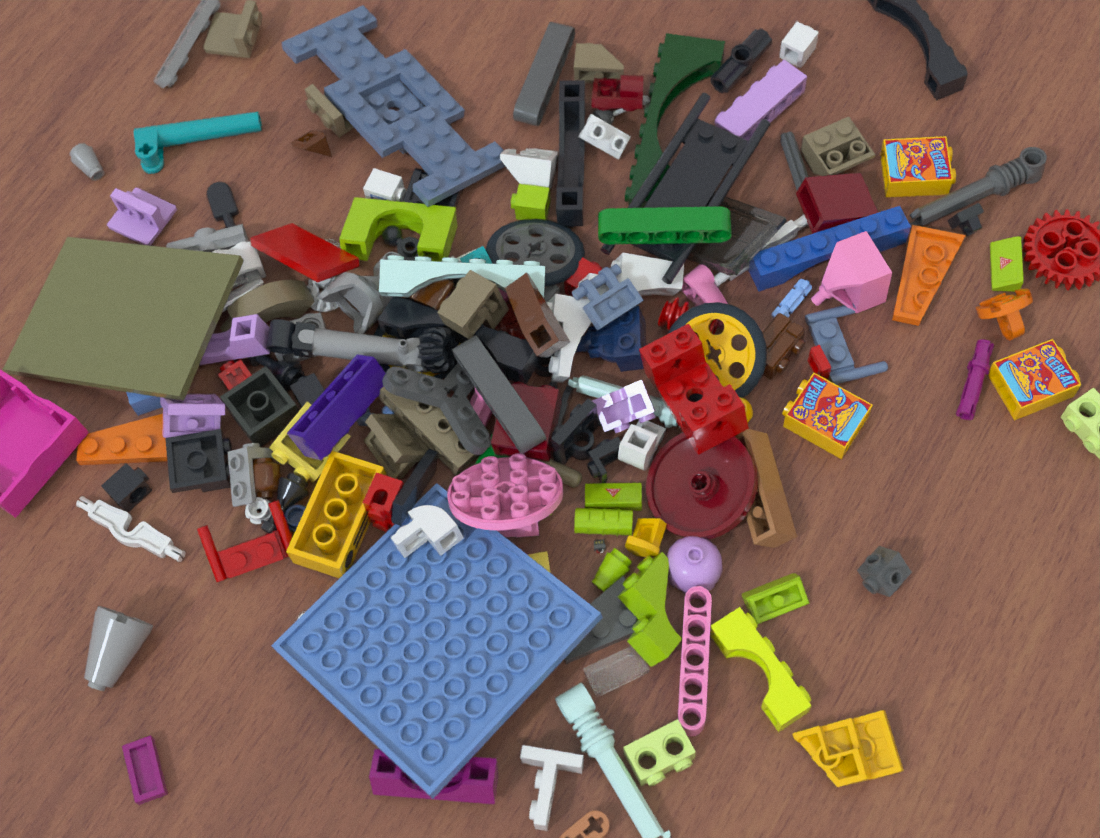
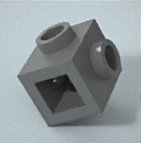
[857,546,912,597]

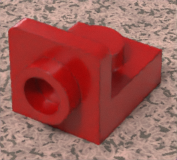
[218,359,252,391]

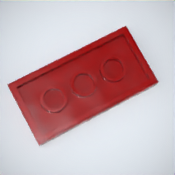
[250,223,359,282]

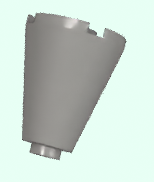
[84,606,153,691]

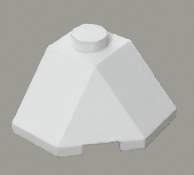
[500,148,559,189]

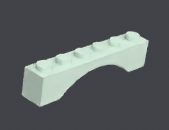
[379,255,545,298]

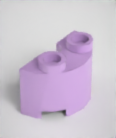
[592,380,656,433]

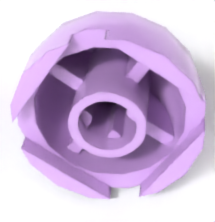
[667,536,722,594]

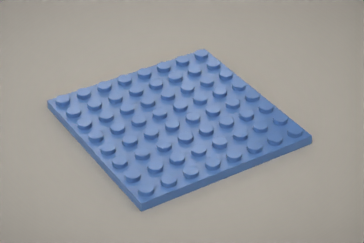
[271,483,602,799]

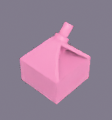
[811,231,892,314]

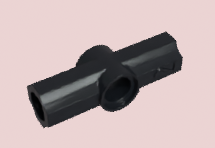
[710,28,772,94]

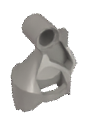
[318,252,401,334]

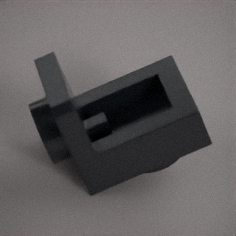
[586,437,621,483]

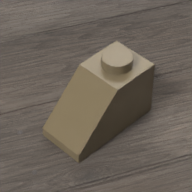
[574,43,624,84]

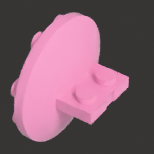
[447,454,563,538]

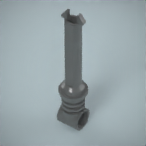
[909,147,1047,227]

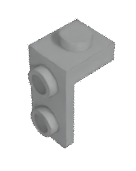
[228,443,273,507]

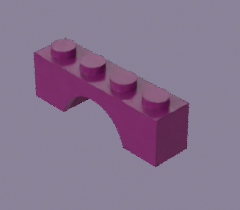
[369,749,499,804]

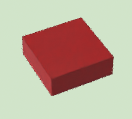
[807,345,832,380]

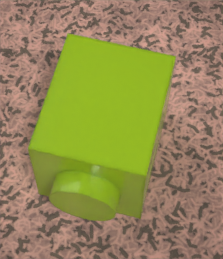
[511,184,551,220]

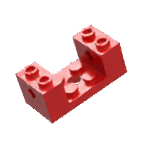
[639,323,749,455]

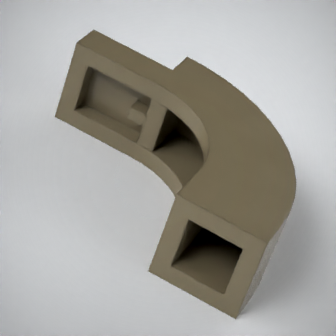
[220,280,315,332]

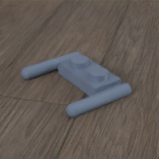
[805,303,888,384]

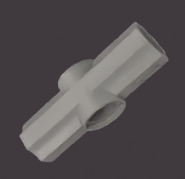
[166,224,248,252]

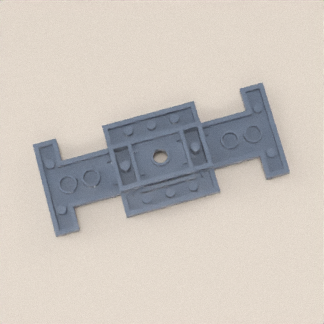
[282,5,505,207]

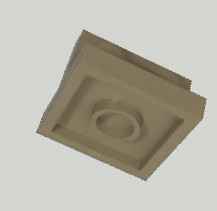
[363,414,429,480]

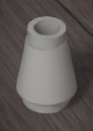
[70,143,104,181]

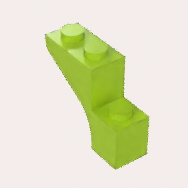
[618,552,682,667]

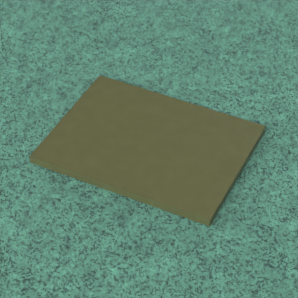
[3,237,244,401]

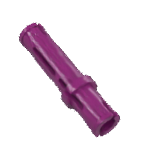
[956,339,995,420]

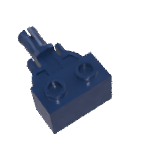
[575,306,646,372]

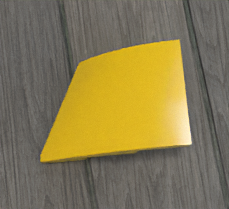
[793,710,904,787]

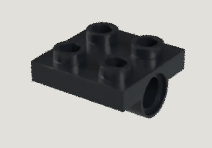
[551,399,598,465]

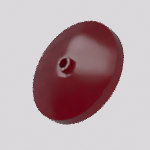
[646,433,758,539]

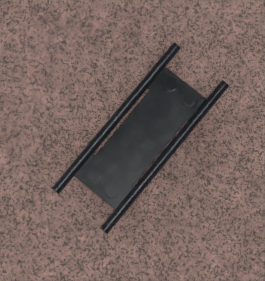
[600,93,770,284]

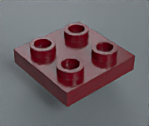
[592,75,644,111]

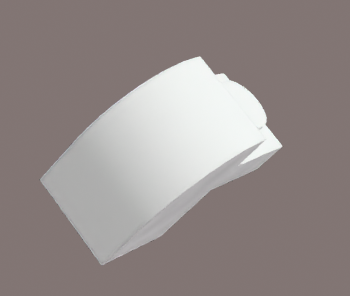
[618,421,666,471]
[391,505,464,558]

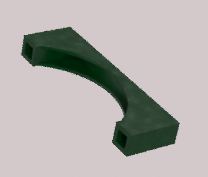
[624,33,725,208]

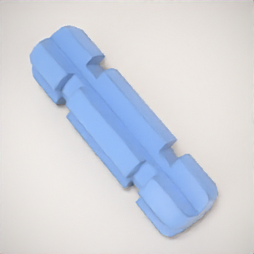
[771,279,812,318]

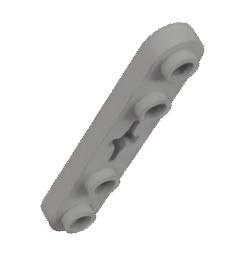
[154,0,221,88]

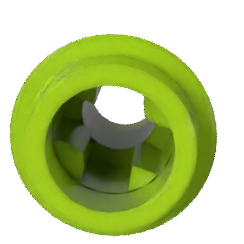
[591,548,632,592]

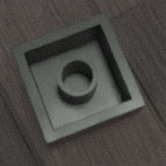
[220,366,299,447]

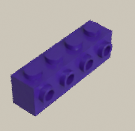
[287,354,386,461]

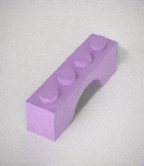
[199,314,270,365]

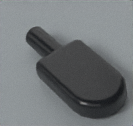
[206,182,239,228]

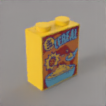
[880,136,956,197]
[987,339,1081,421]
[782,373,873,460]

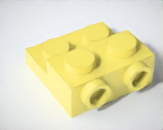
[269,402,351,482]

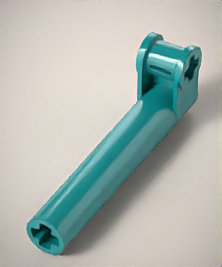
[134,111,262,174]

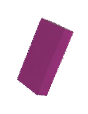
[122,735,168,805]

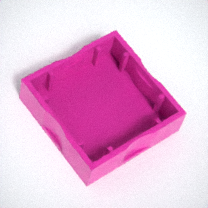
[0,370,89,518]

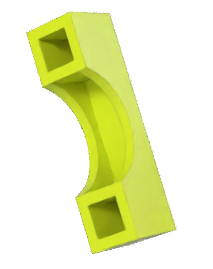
[710,607,811,732]

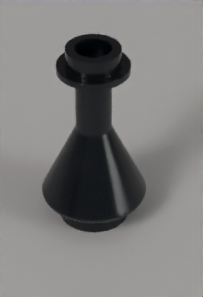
[248,355,305,391]
[261,473,309,533]

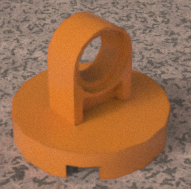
[976,289,1033,341]

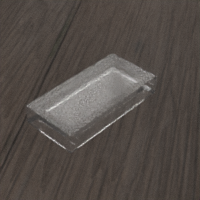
[583,646,650,697]

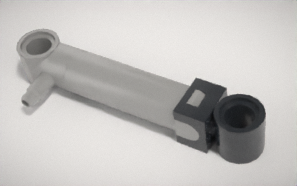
[266,319,428,372]

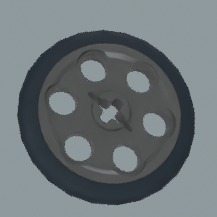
[485,219,585,287]

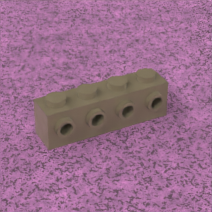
[379,368,479,476]

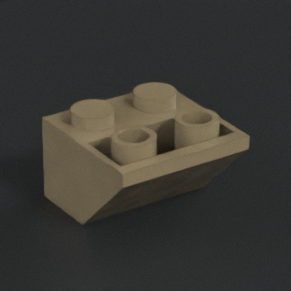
[801,116,875,176]

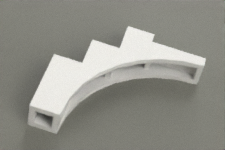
[546,253,684,383]

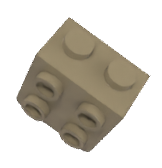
[204,0,262,58]
[304,84,354,138]

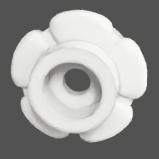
[245,497,271,524]

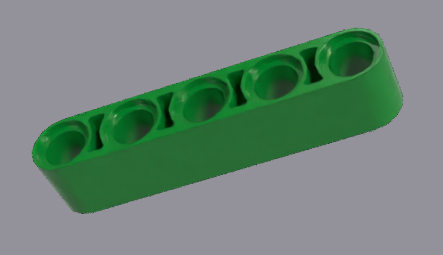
[598,207,732,244]

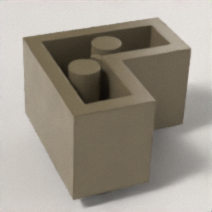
[437,270,509,339]

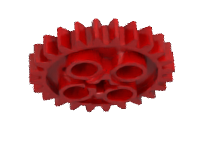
[1022,209,1100,290]

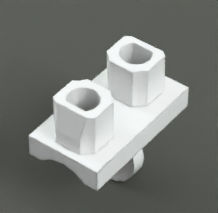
[578,114,631,159]

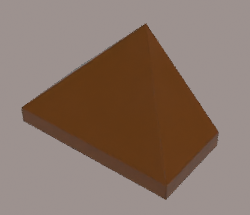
[291,130,332,157]

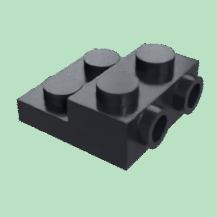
[165,429,232,493]

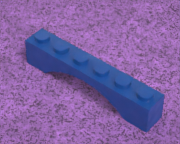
[749,206,911,292]

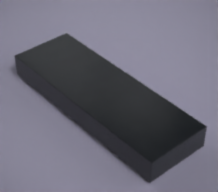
[391,449,438,526]

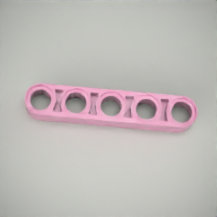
[678,586,712,737]

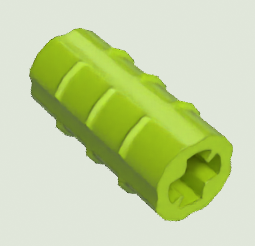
[574,507,633,536]

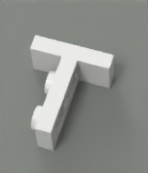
[520,745,584,831]

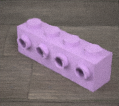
[715,60,807,140]

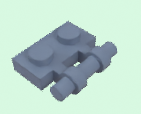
[572,264,644,331]

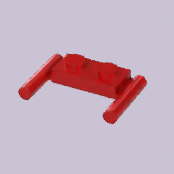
[197,500,292,582]

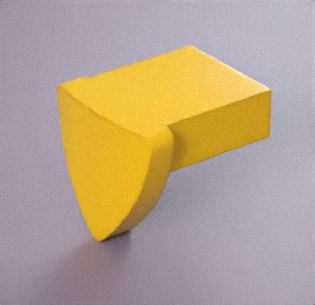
[625,518,667,557]

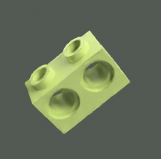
[1061,388,1100,459]
[624,719,696,786]

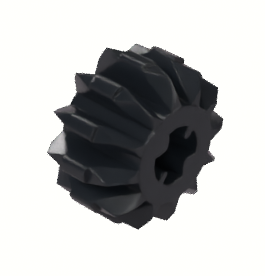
[417,327,459,373]

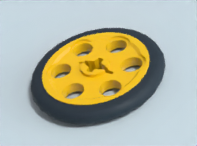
[668,302,767,402]

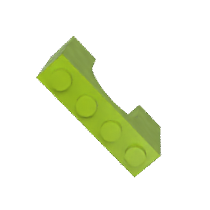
[339,197,457,262]

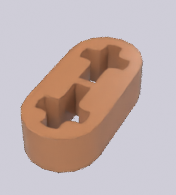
[559,810,610,838]

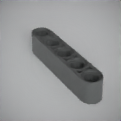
[513,22,575,126]
[452,335,546,454]

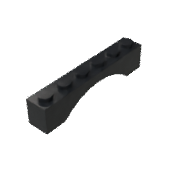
[867,0,968,101]
[556,80,586,226]
[378,297,540,384]

